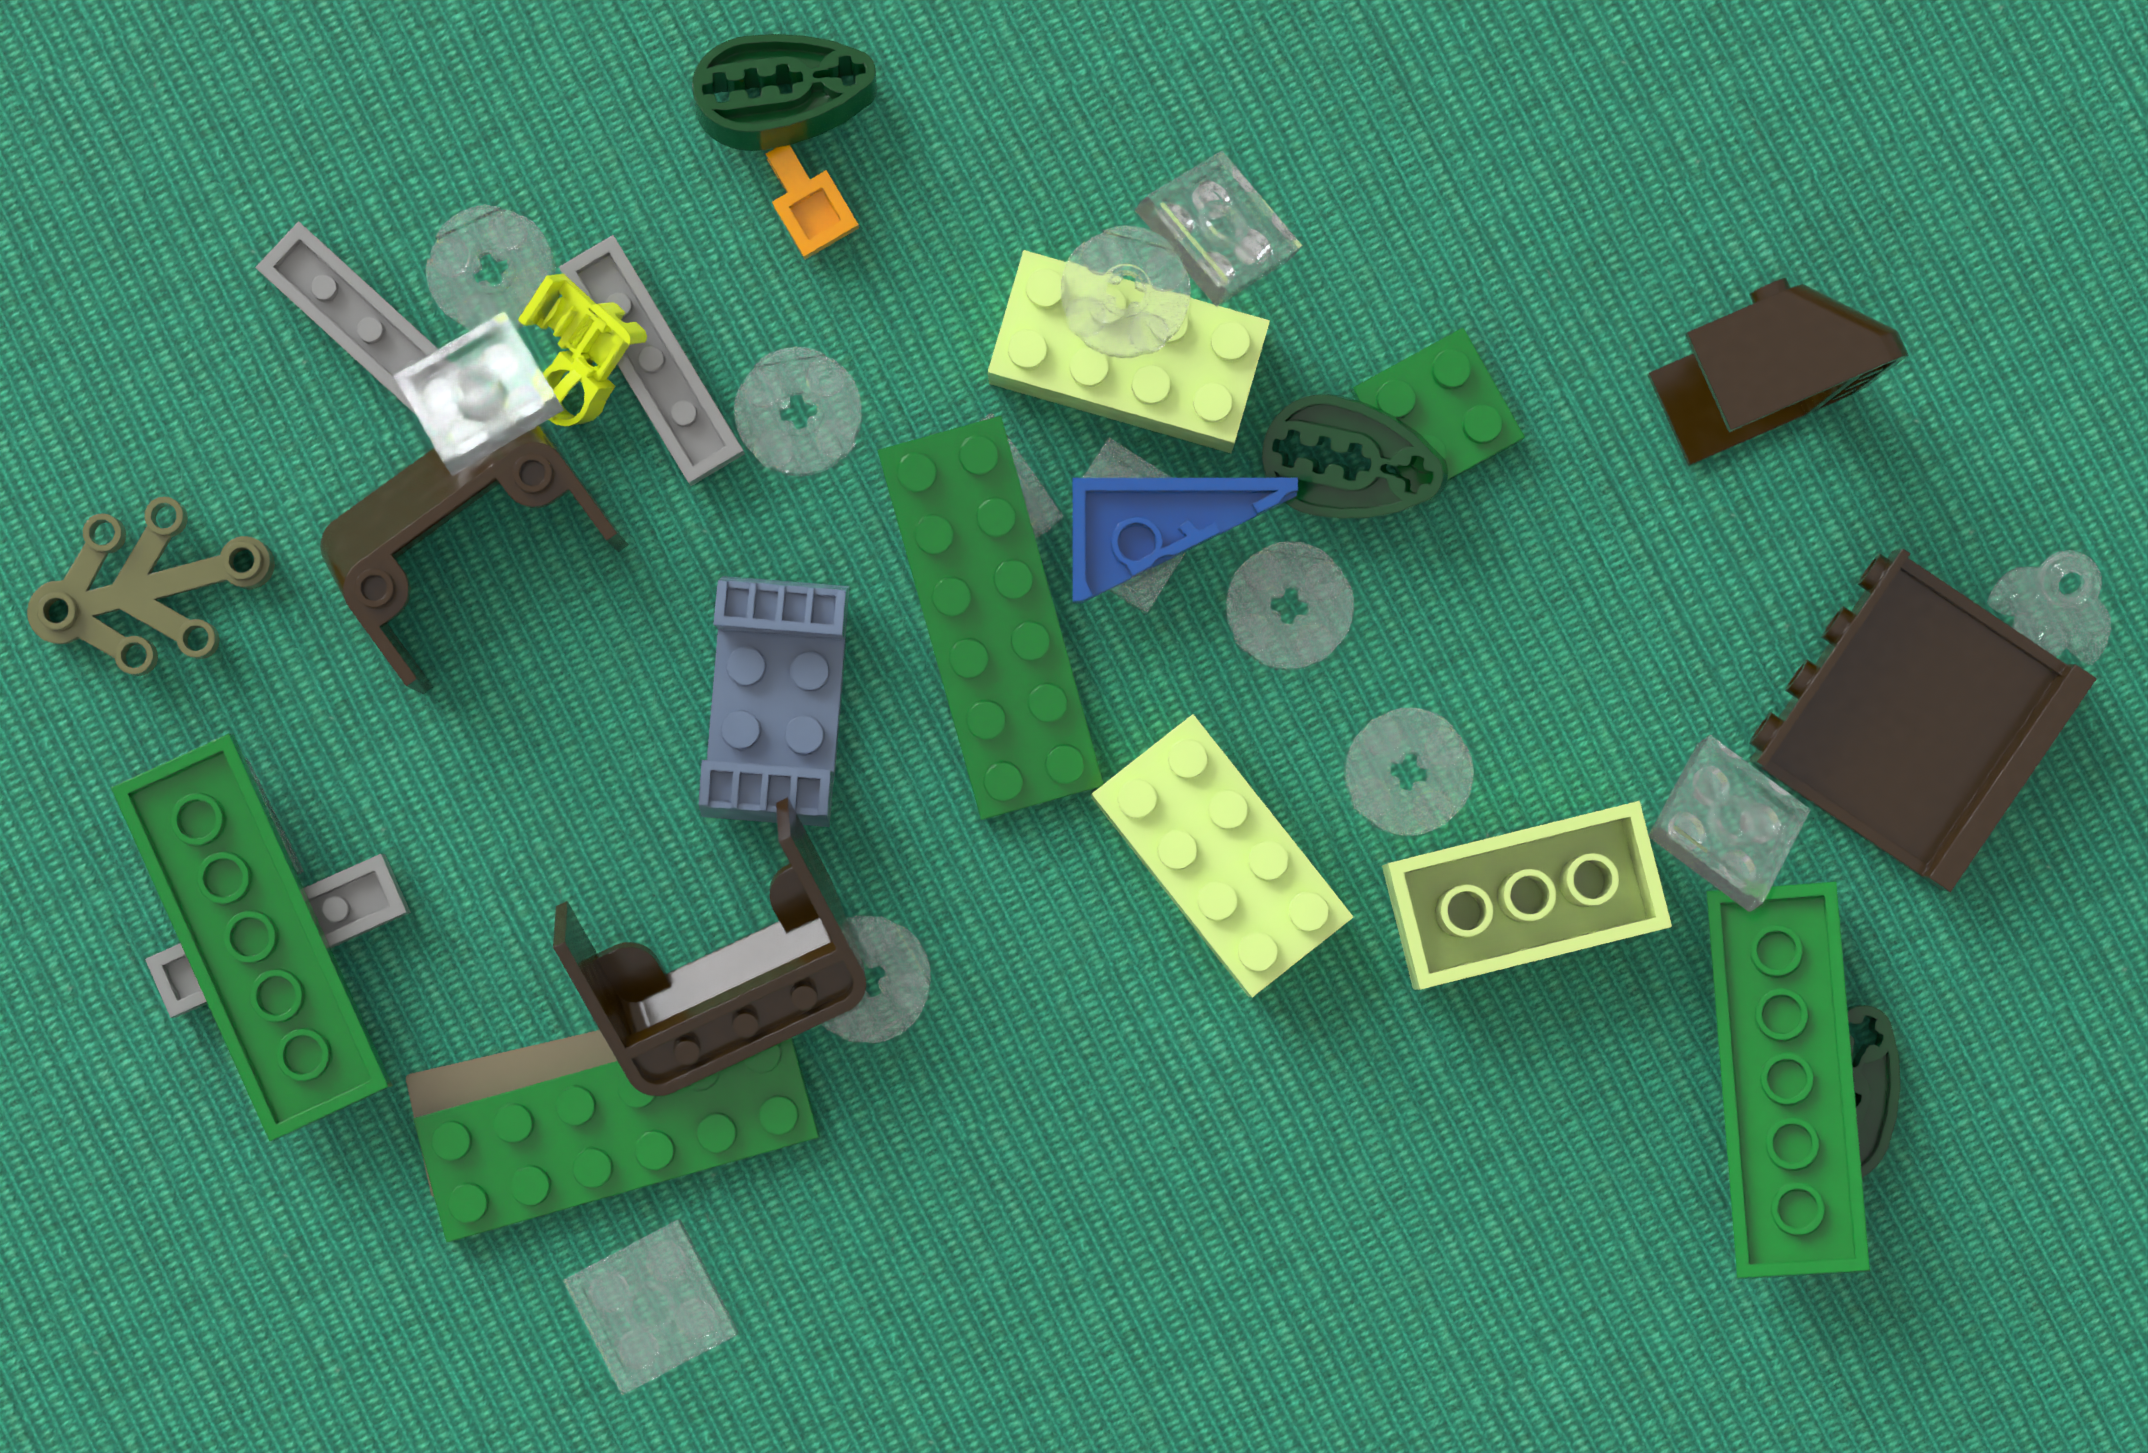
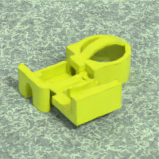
[518,274,647,426]

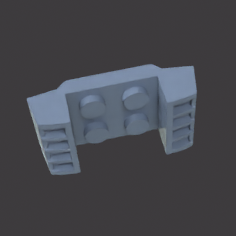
[699,576,850,827]

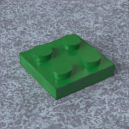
[1351,327,1525,493]

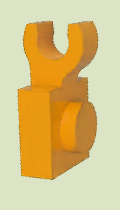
[766,145,859,260]

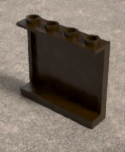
[1749,548,2097,892]

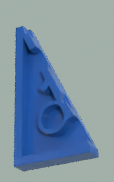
[1072,478,1298,604]

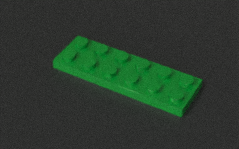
[877,416,1103,820]
[111,733,393,1142]
[1706,882,1870,1279]
[413,1037,820,1243]

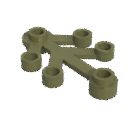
[27,497,275,676]

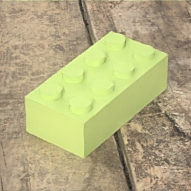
[988,250,1270,453]
[1091,714,1353,997]
[1382,801,1672,990]

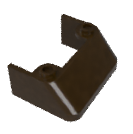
[1647,278,1909,466]
[320,402,628,694]
[553,797,866,1096]

